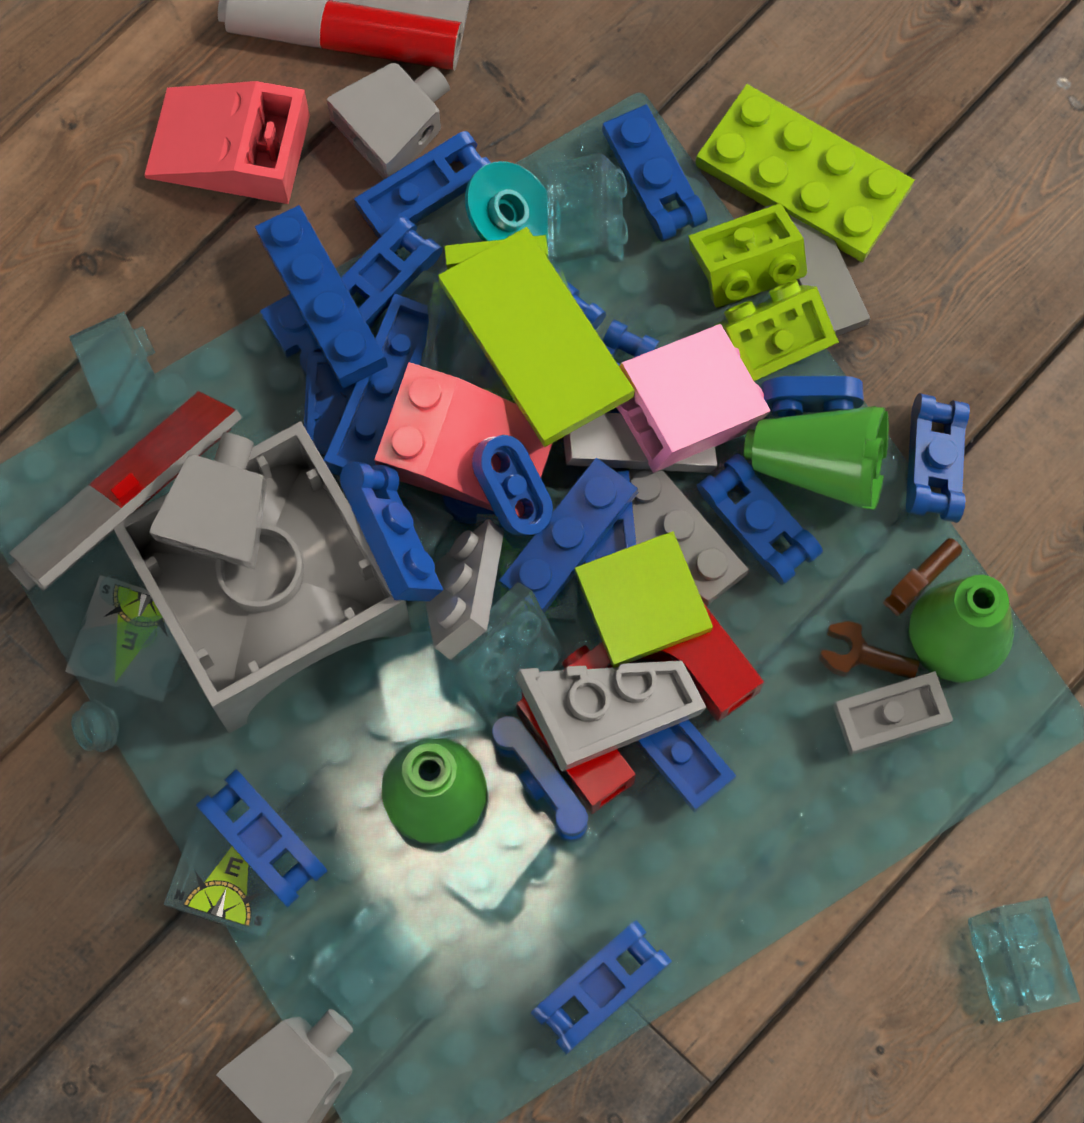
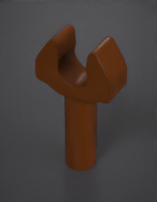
[883,538,962,617]
[819,621,920,679]

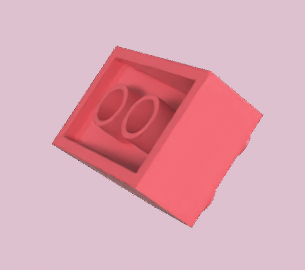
[374,362,553,518]

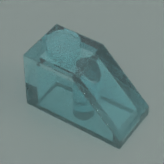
[69,311,156,437]

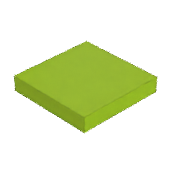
[574,531,713,668]

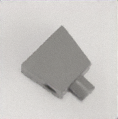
[327,63,450,179]
[149,432,267,569]
[216,1009,353,1123]

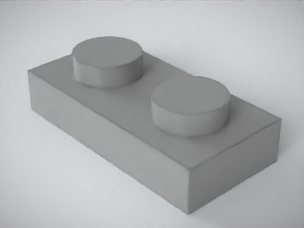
[833,671,953,756]

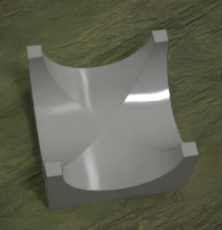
[114,421,412,734]

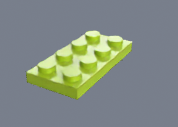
[695,84,915,263]

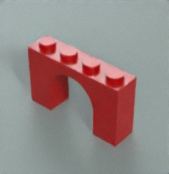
[516,604,764,815]

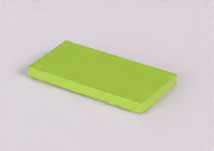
[438,227,635,447]

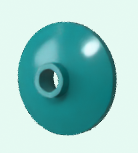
[465,161,555,242]

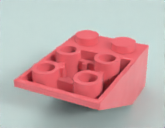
[144,81,310,204]

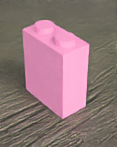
[616,324,771,473]

